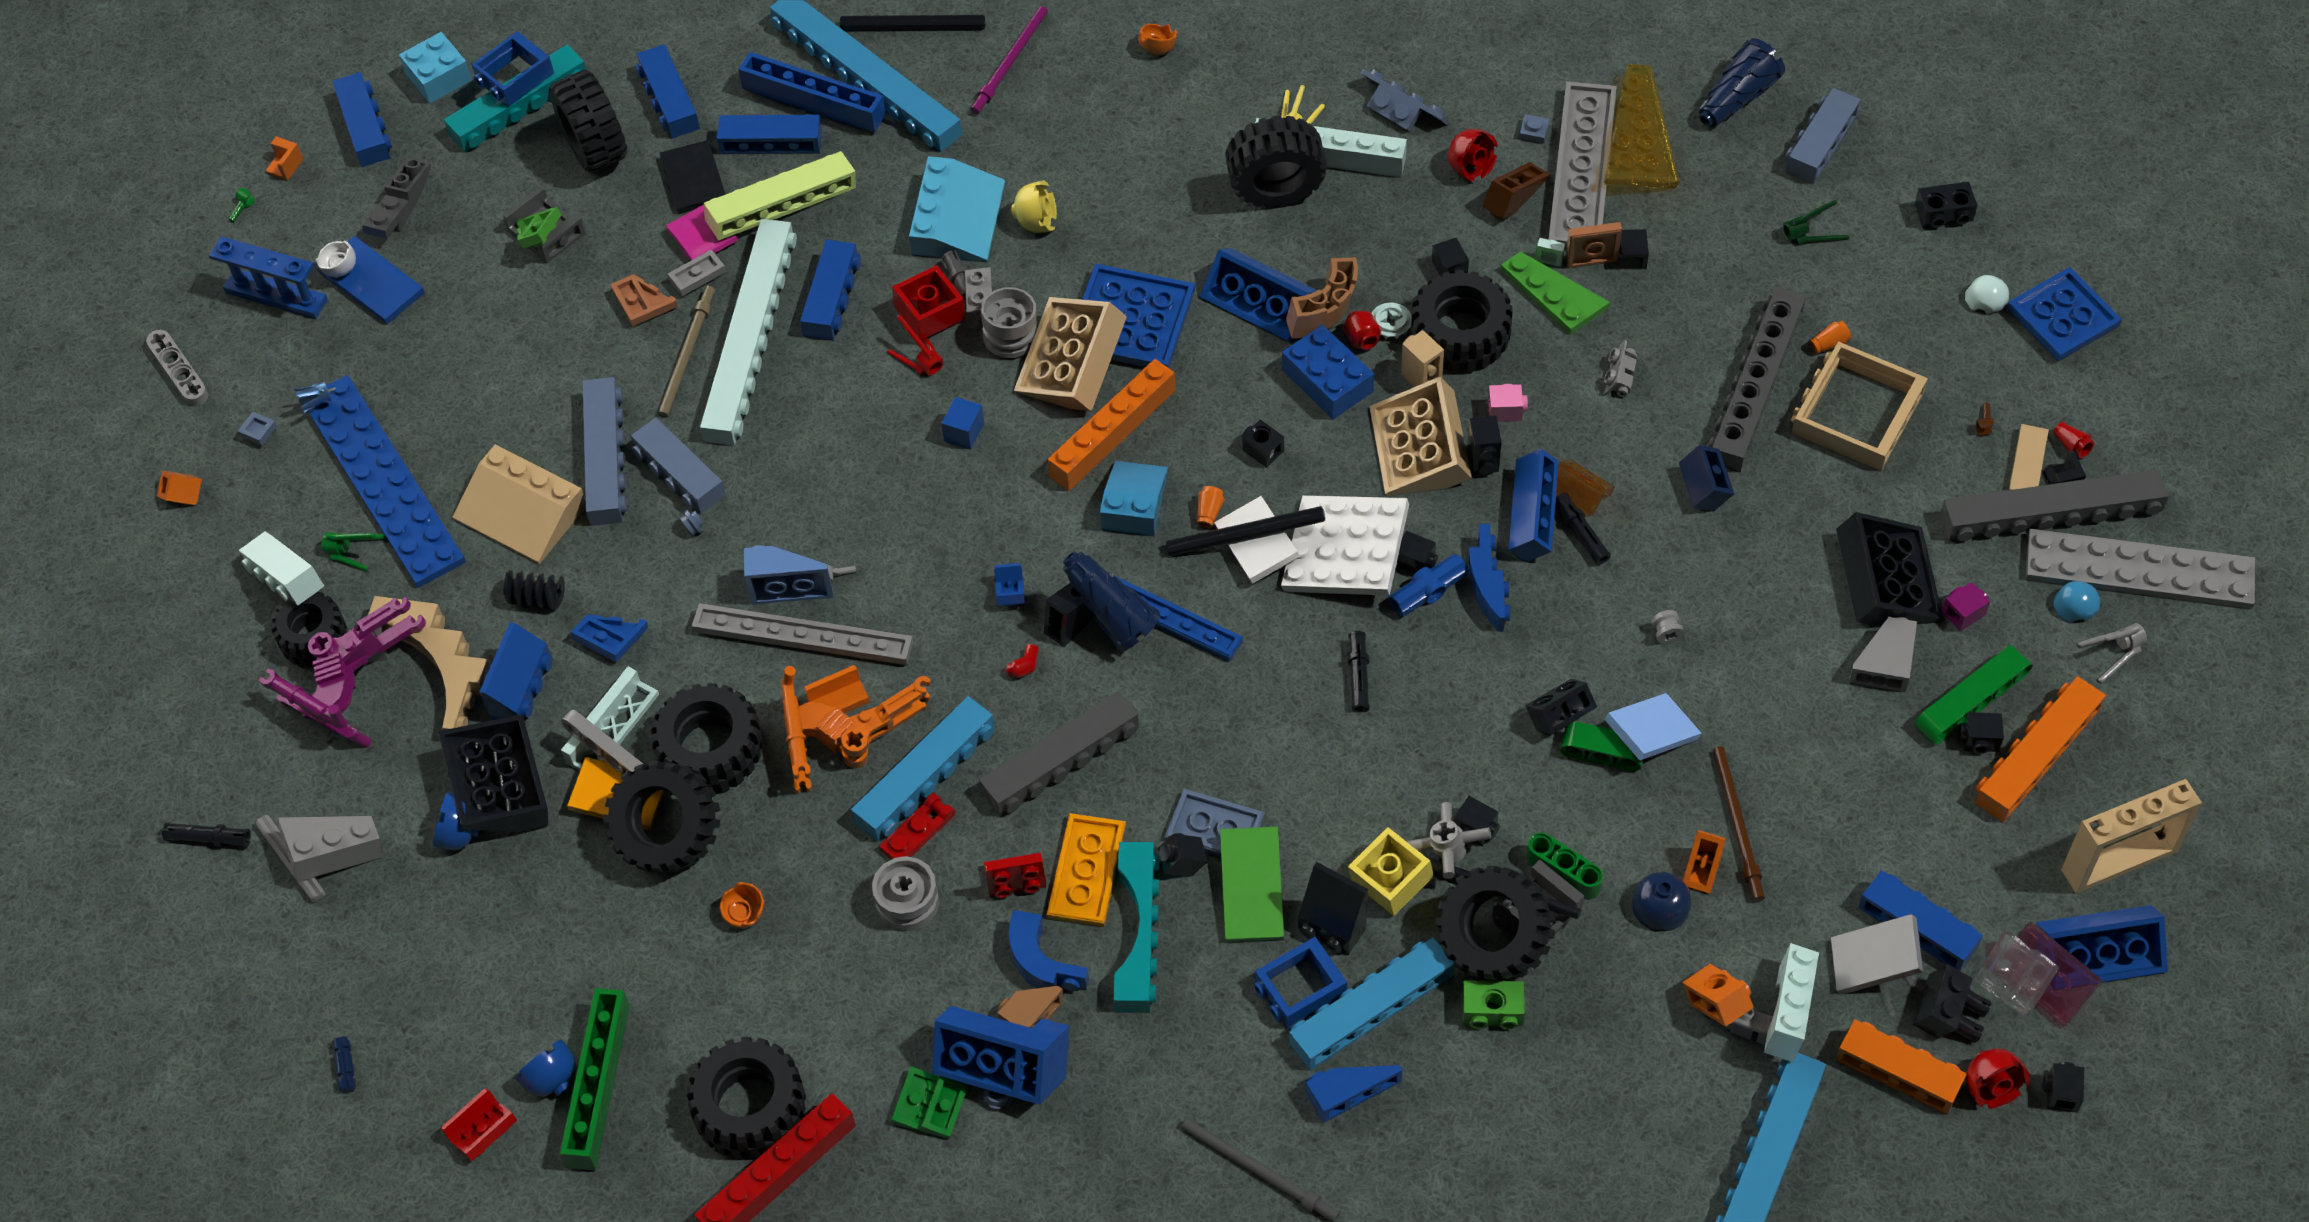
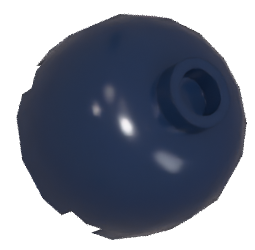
[1632,872,1691,931]

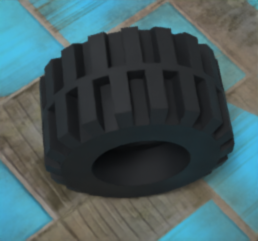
[271,592,347,667]

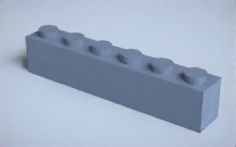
[583,377,627,526]

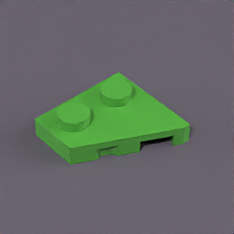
[517,206,562,249]

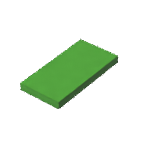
[1220,827,1284,943]

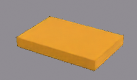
[567,757,665,831]

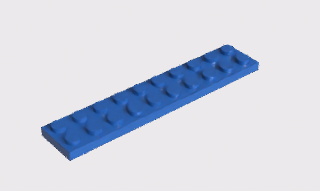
[302,375,466,588]

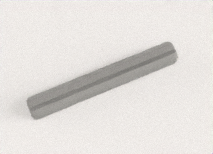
[256,815,325,902]

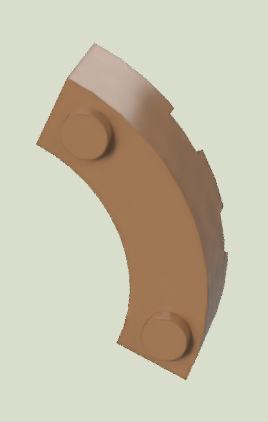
[1286,257,1358,338]

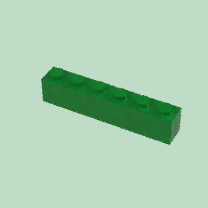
[560,988,630,1170]

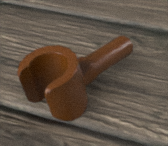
[1976,402,1994,435]

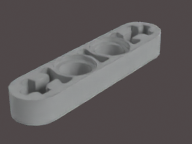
[146,330,208,406]
[561,710,643,775]

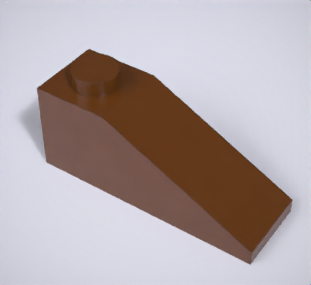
[1482,162,1550,219]

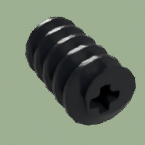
[503,570,565,609]

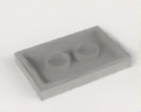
[1831,914,1923,994]

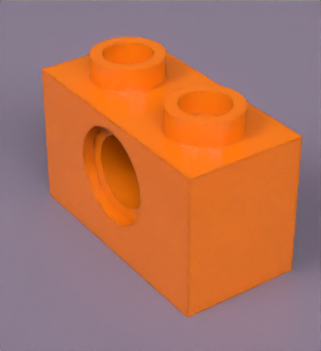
[1682,964,1754,1027]

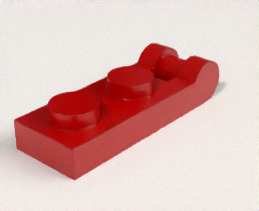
[879,793,956,860]

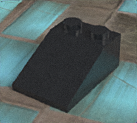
[1298,862,1368,955]

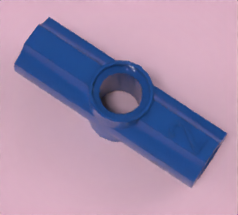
[1388,554,1468,617]

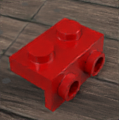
[441,1088,518,1161]

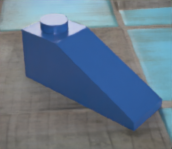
[1306,1065,1402,1123]

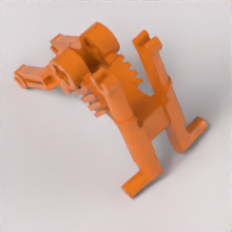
[781,666,931,794]

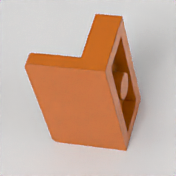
[804,665,870,714]

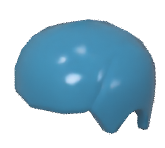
[2053,581,2101,623]

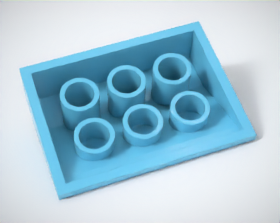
[909,156,1005,262]

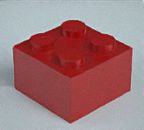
[892,265,965,340]

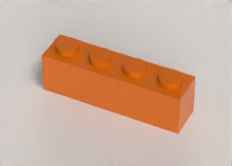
[1836,1019,1967,1115]

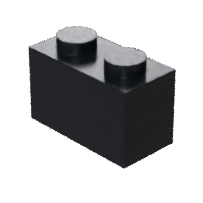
[1467,415,1502,476]

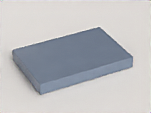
[1165,789,1265,857]

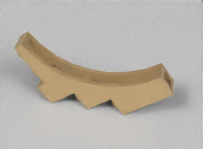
[368,596,490,730]

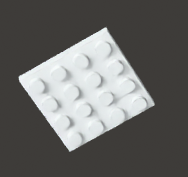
[1281,496,1409,595]

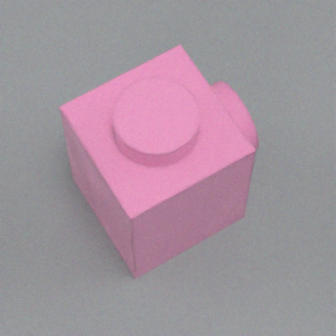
[1488,384,1528,422]

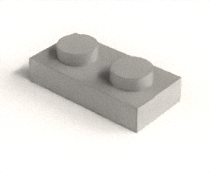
[668,249,726,296]

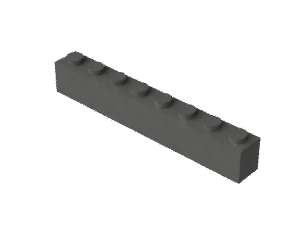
[1940,469,2169,541]

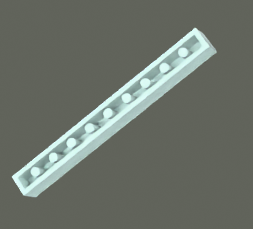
[700,219,797,446]

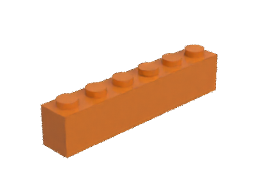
[1047,359,1176,491]
[1975,676,2106,823]

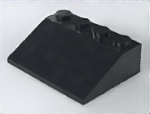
[1836,512,1944,627]
[438,714,548,832]

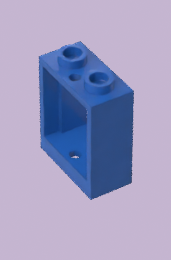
[472,31,554,107]
[1253,937,1347,1029]

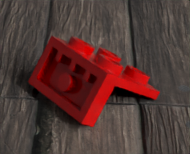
[984,853,1047,898]

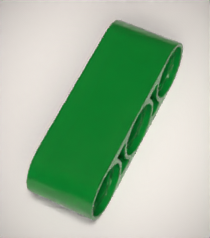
[1560,722,1643,772]
[1527,833,1603,900]

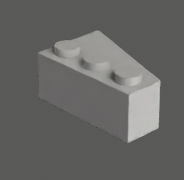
[278,816,382,882]

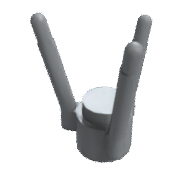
[2078,623,2147,683]

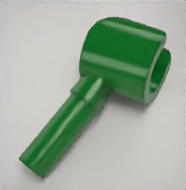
[229,188,255,222]

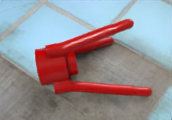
[887,315,944,376]

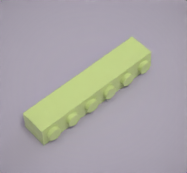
[704,151,856,241]

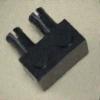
[1913,964,1992,1043]

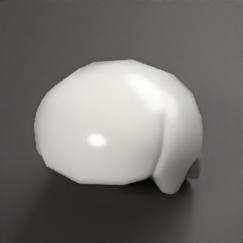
[316,241,356,278]

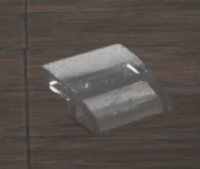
[1974,931,2059,1016]

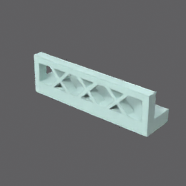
[561,666,659,771]

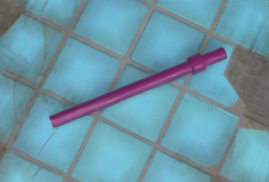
[970,6,1048,115]

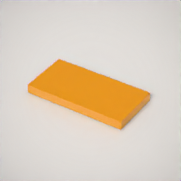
[1047,813,1126,927]

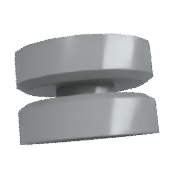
[872,856,939,931]

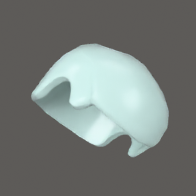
[1965,275,2009,314]

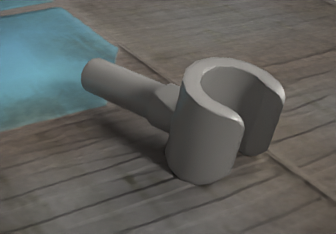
[827,564,856,584]

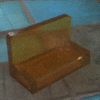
[1556,459,1615,516]

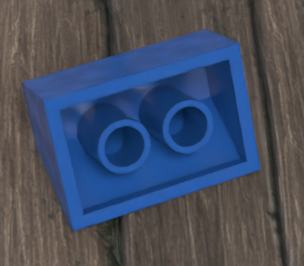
[480,622,553,721]

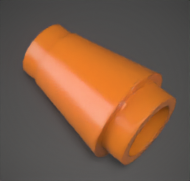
[1809,321,1851,354]
[1197,486,1225,528]

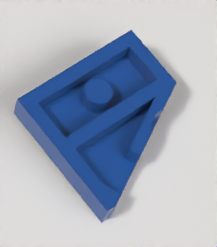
[571,614,648,662]

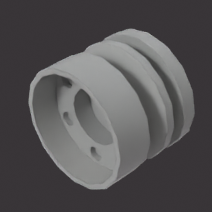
[981,287,1037,358]

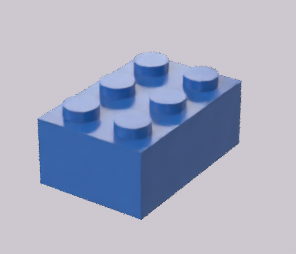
[1282,324,1374,419]

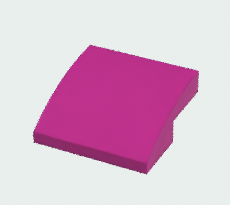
[665,205,738,261]

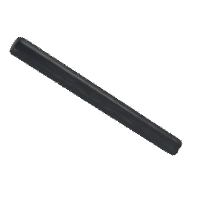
[840,15,986,31]
[1166,506,1326,556]

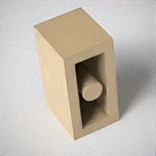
[1401,330,1444,387]

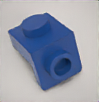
[994,563,1025,606]

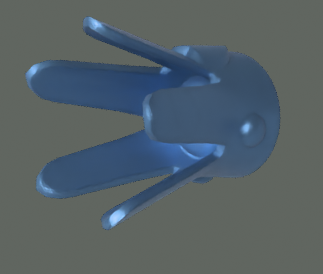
[294,382,336,414]

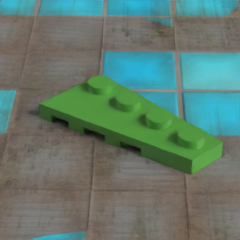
[1501,252,1610,335]

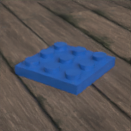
[2007,267,2122,361]

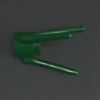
[1783,200,1849,245]

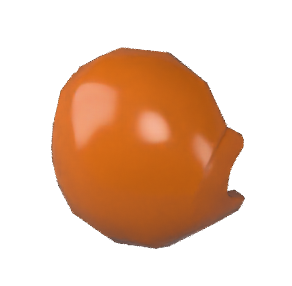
[1138,24,1177,55]
[719,882,765,929]

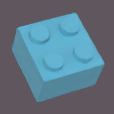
[399,32,472,104]

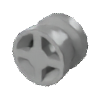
[1651,610,1684,644]

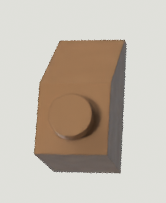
[997,986,1064,1028]

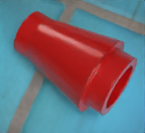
[2053,422,2095,458]

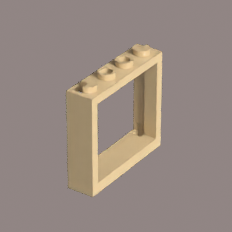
[1790,341,1928,471]
[2061,779,2202,894]

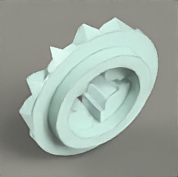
[1371,303,1411,339]

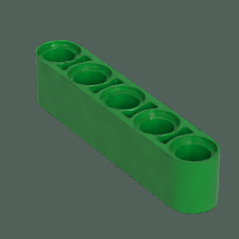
[1914,645,2033,745]

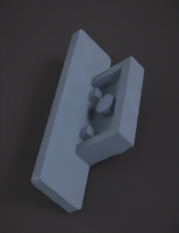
[1361,69,1449,131]

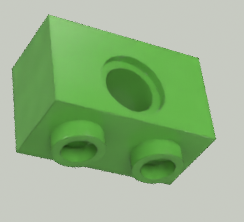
[1463,980,1524,1029]

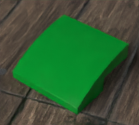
[890,1066,969,1139]

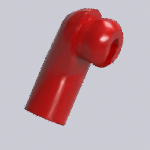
[1006,644,1039,678]

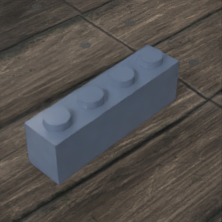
[1785,88,1861,184]
[631,418,726,514]

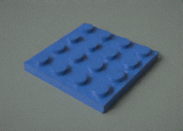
[1082,263,1195,368]

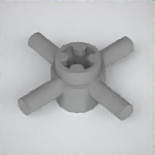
[1406,802,1491,879]

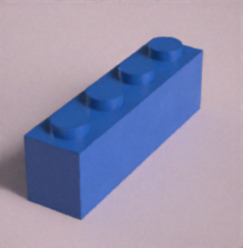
[635,44,700,139]
[332,72,392,167]
[717,114,822,154]
[800,239,861,341]
[1509,449,1559,562]
[1858,870,1983,971]

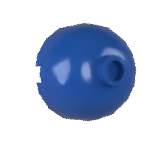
[433,792,480,851]
[515,1039,576,1097]

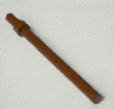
[1713,746,1765,902]

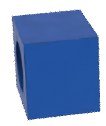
[941,397,984,449]

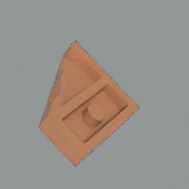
[610,274,678,327]

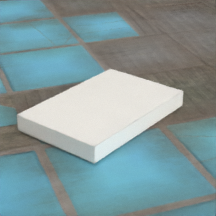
[1214,496,1300,584]

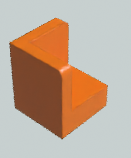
[266,137,303,181]
[157,470,202,505]

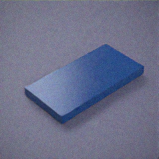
[317,236,425,324]

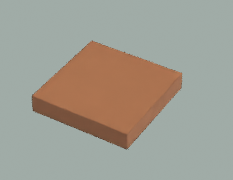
[1565,222,1622,268]

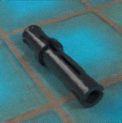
[1555,492,1611,565]
[1347,631,1370,713]
[162,822,251,847]

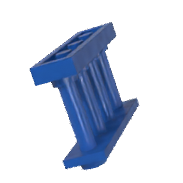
[209,236,328,319]

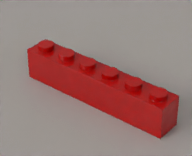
[694,1093,856,1222]

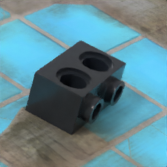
[1915,182,1978,228]
[1525,678,1597,734]

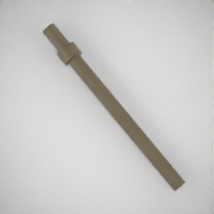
[658,286,715,418]

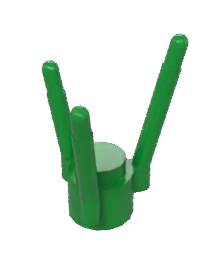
[321,532,386,571]

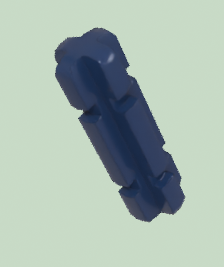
[332,1036,356,1093]

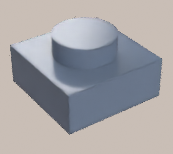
[1519,114,1550,144]
[238,412,277,446]

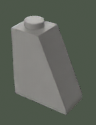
[1849,617,1917,692]

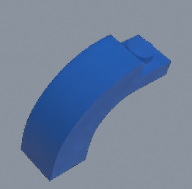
[1009,910,1089,991]

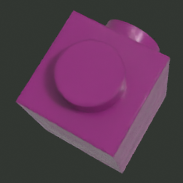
[1942,582,1990,631]

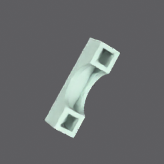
[1764,943,1819,1062]

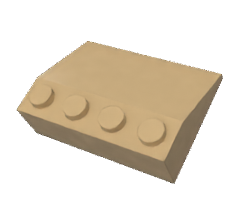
[1014,297,1127,411]
[1369,376,1471,496]
[452,444,586,564]

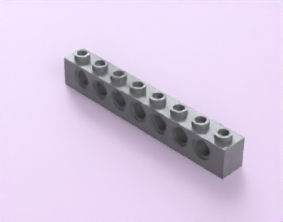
[1708,286,1806,473]

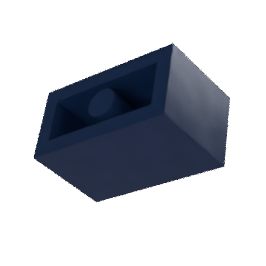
[1679,445,1734,511]

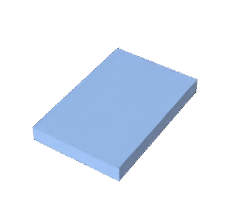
[1604,693,1702,760]

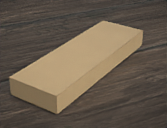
[2009,424,2049,490]

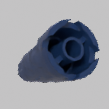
[1699,38,1785,127]
[1063,551,1160,652]

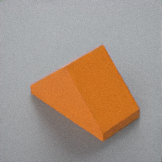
[1683,830,1726,894]

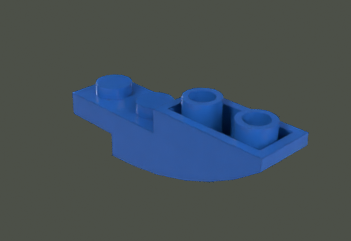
[1468,524,1510,632]

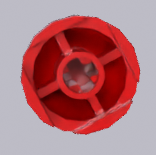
[1448,129,1498,181]
[1966,1049,2030,1109]

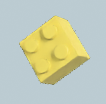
[1348,827,1434,916]

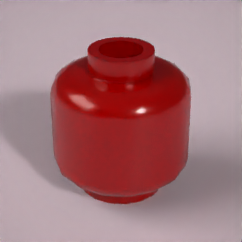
[1343,311,1381,350]

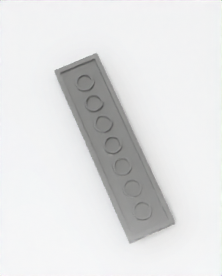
[1549,81,1617,248]
[2025,529,2255,609]

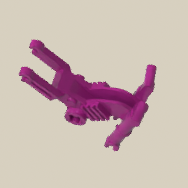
[259,597,426,748]

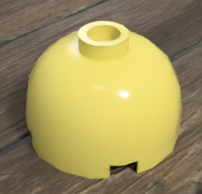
[1011,180,1057,233]

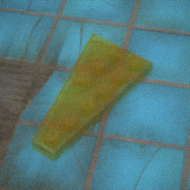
[1604,64,1679,189]

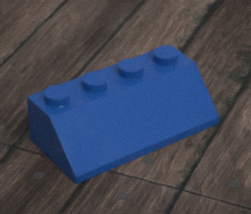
[1200,248,1317,341]
[2036,905,2168,990]

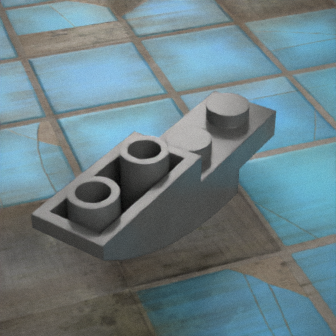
[362,157,431,239]

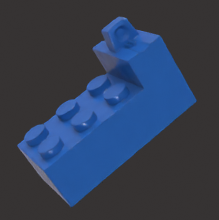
[932,1006,1069,1105]

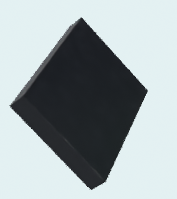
[660,140,726,214]

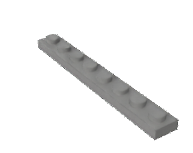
[692,603,913,665]

